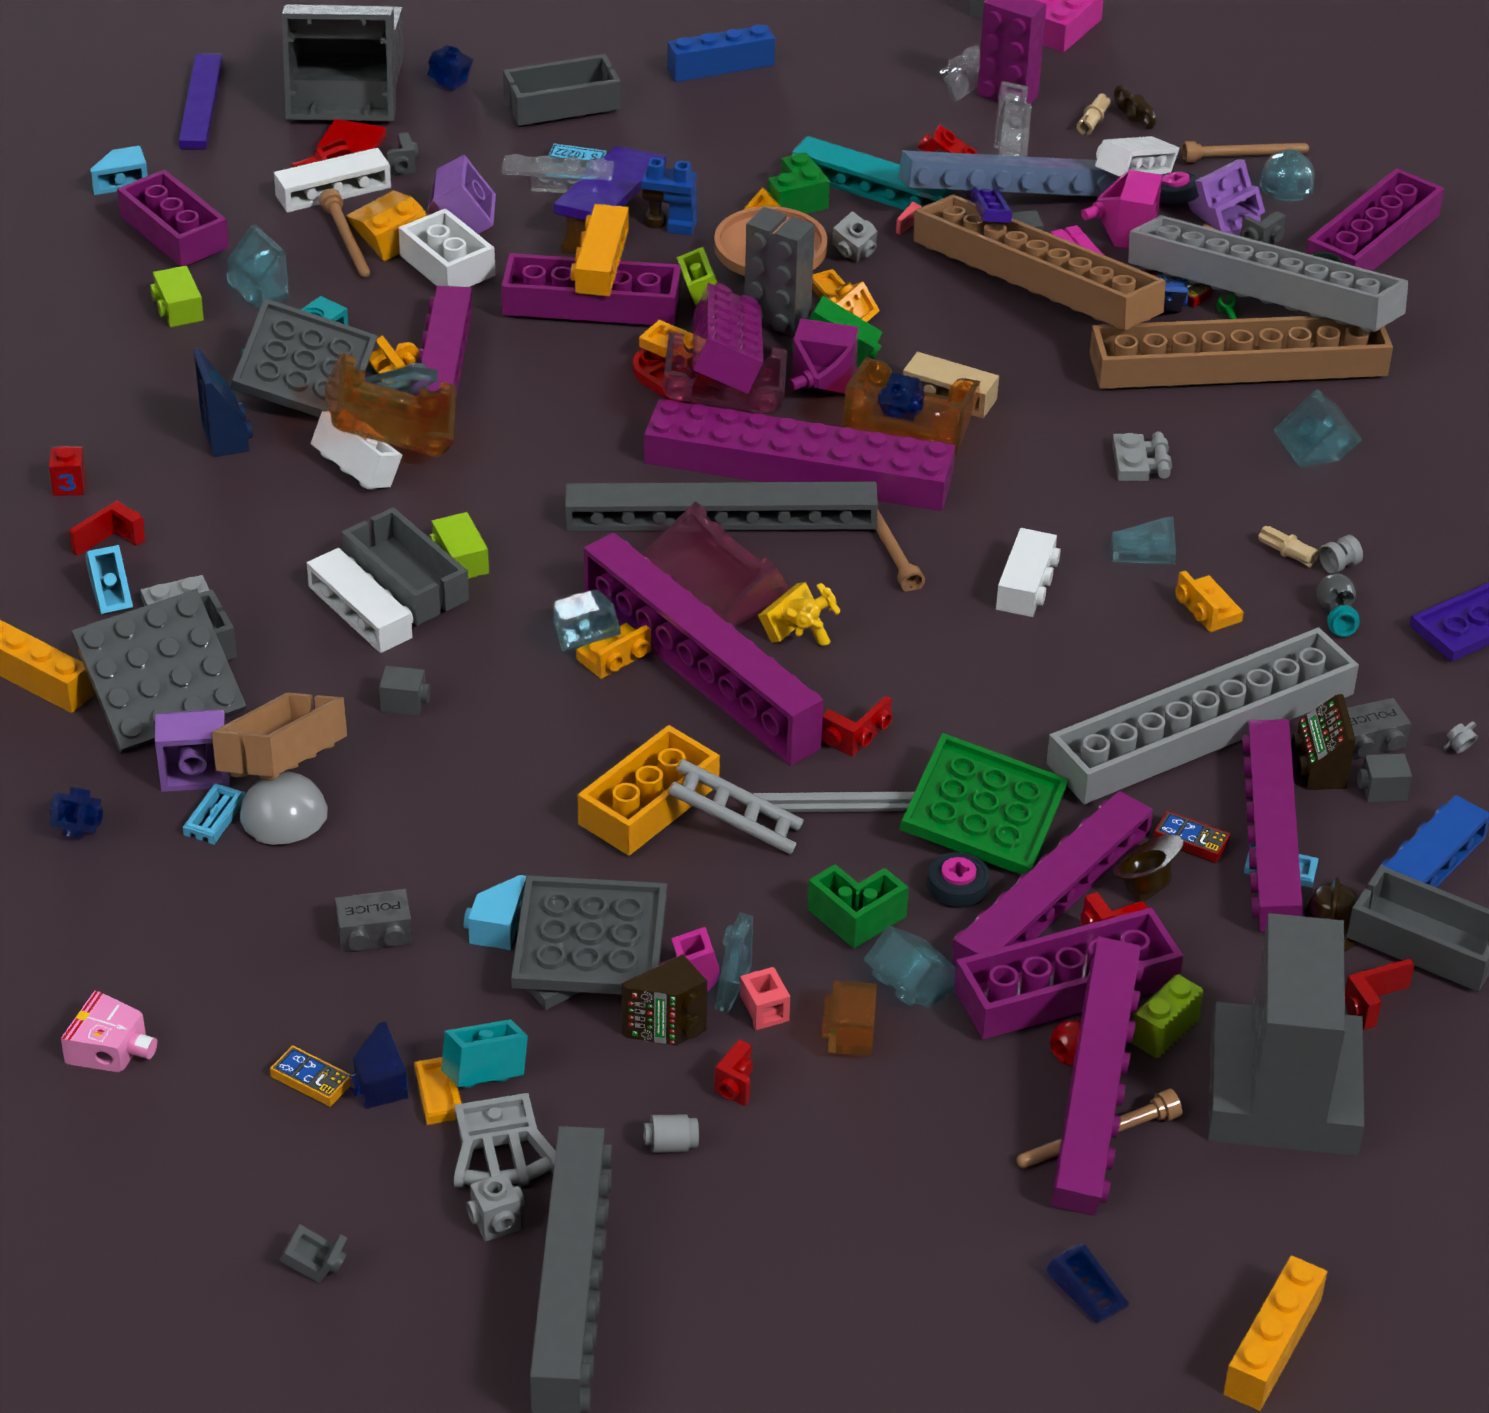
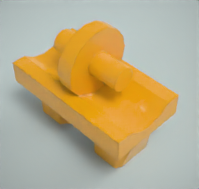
[369,335,419,389]

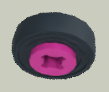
[1159,171,1200,204]
[927,852,990,907]

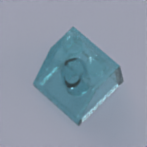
[227,224,289,310]
[1273,389,1362,468]
[864,925,956,1007]

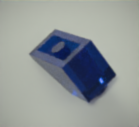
[349,1021,408,1109]

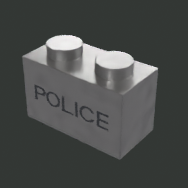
[1347,698,1411,760]
[335,889,413,953]

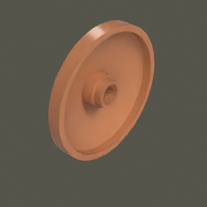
[714,206,827,276]

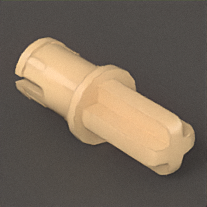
[1076,94,1110,135]
[1258,526,1319,568]

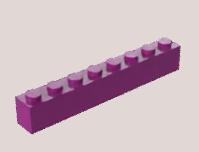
[1242,719,1302,932]
[952,791,1153,966]
[1050,936,1145,1216]

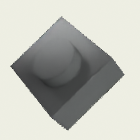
[387,132,419,176]
[1240,211,1286,245]
[279,1224,347,1284]

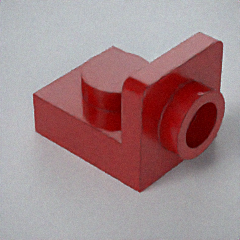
[714,1039,753,1106]

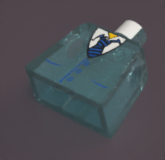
[553,590,621,652]

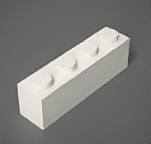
[1095,136,1179,177]
[274,148,391,212]
[307,548,413,653]

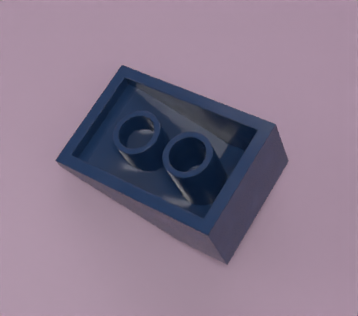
[193,348,253,458]

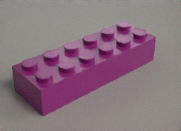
[1306,168,1445,271]
[501,253,681,326]
[693,282,763,394]
[954,907,1183,1040]

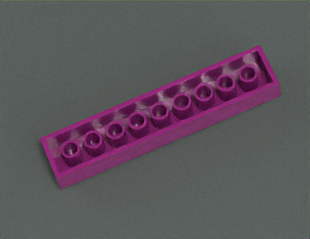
[644,399,956,511]
[584,532,823,766]

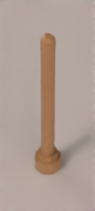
[1181,141,1309,163]
[319,188,370,278]
[875,510,925,592]
[1016,1089,1182,1168]

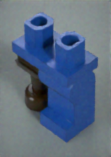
[641,157,697,236]

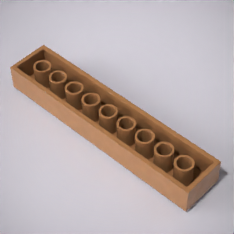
[914,194,1166,330]
[1089,316,1393,389]

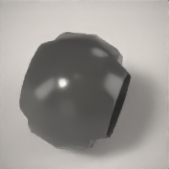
[1316,573,1356,612]

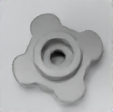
[1444,722,1478,754]

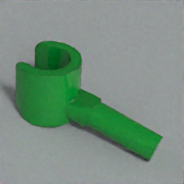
[1216,294,1237,319]

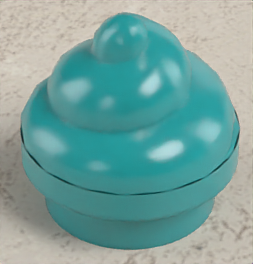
[1327,605,1360,637]

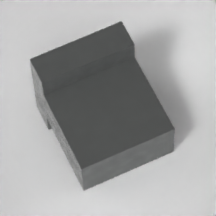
[282,5,404,121]
[1208,913,1364,1156]

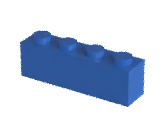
[667,25,775,82]
[1381,795,1489,888]

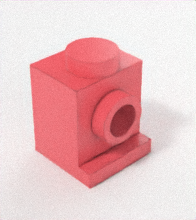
[740,967,790,1030]

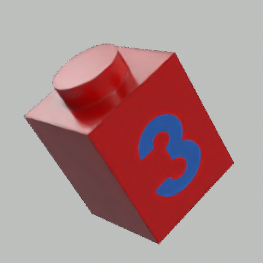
[49,446,86,496]

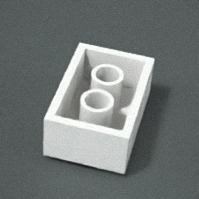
[399,208,495,287]

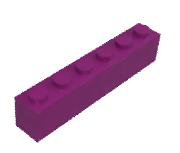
[411,286,473,416]

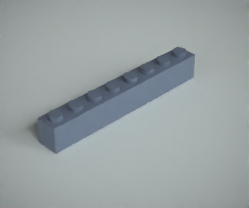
[898,150,1119,196]

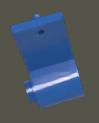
[1164,282,1188,312]

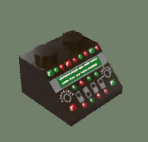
[1291,694,1356,790]
[622,954,707,1045]

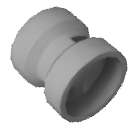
[1319,535,1363,574]

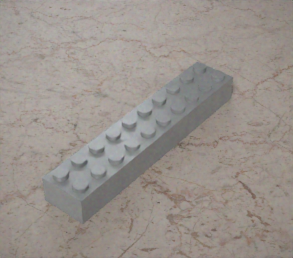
[1128,215,1408,332]
[1046,627,1359,804]

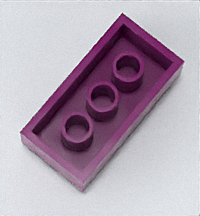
[977,0,1047,111]
[117,169,229,266]

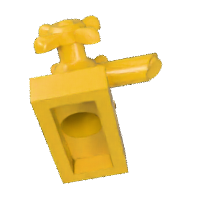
[758,582,841,646]

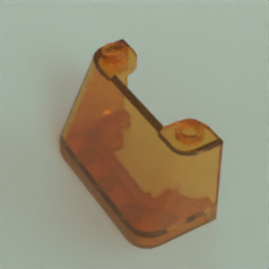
[325,353,456,456]
[842,358,981,456]

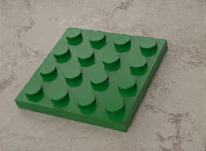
[899,733,1069,875]

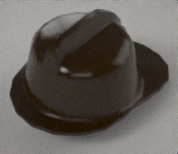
[1113,834,1184,902]
[1303,877,1357,951]

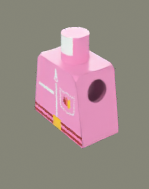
[61,990,157,1072]

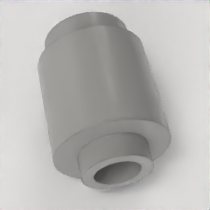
[643,1114,699,1153]

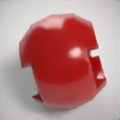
[1049,1019,1080,1066]

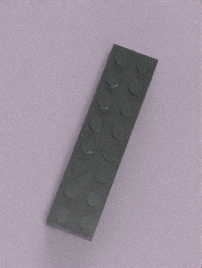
[530,1126,612,1413]

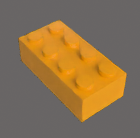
[577,725,720,856]

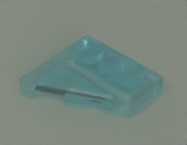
[1111,517,1176,564]
[715,912,753,1013]

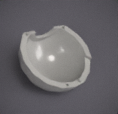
[240,771,328,845]

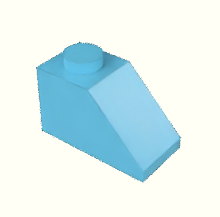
[90,145,148,195]
[85,545,133,614]
[464,875,526,950]

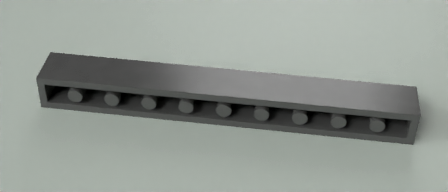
[565,482,878,531]

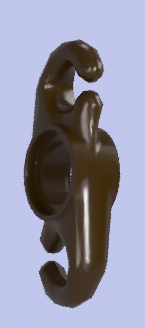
[1114,85,1156,130]

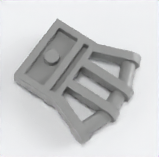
[454,1093,556,1188]

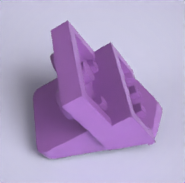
[1188,159,1265,236]

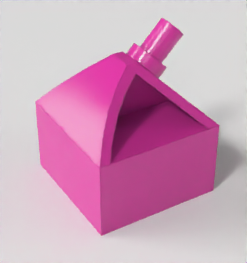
[1081,170,1162,249]

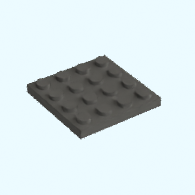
[231,298,378,418]
[71,589,246,753]
[511,875,667,994]

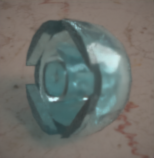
[1260,149,1315,201]

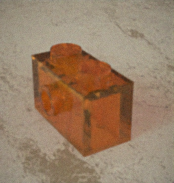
[822,980,877,1056]

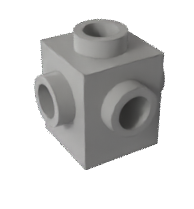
[832,211,877,263]
[466,1173,525,1242]

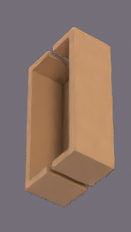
[212,692,347,780]

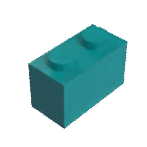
[441,1019,528,1087]

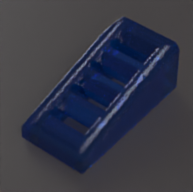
[1046,1242,1129,1324]

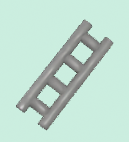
[668,759,804,855]

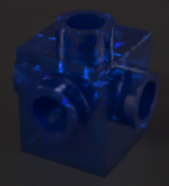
[427,45,473,89]
[878,372,925,424]
[49,787,103,838]

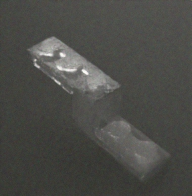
[994,81,1032,157]

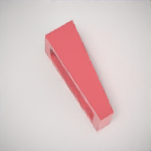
[896,202,922,235]

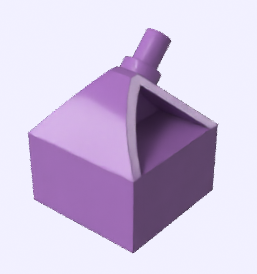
[426,154,496,234]
[155,709,230,792]

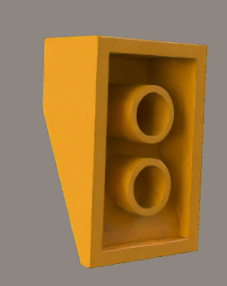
[345,190,426,262]

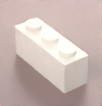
[311,411,402,490]
[996,528,1061,617]

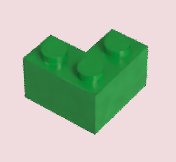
[767,152,830,214]
[807,864,909,949]

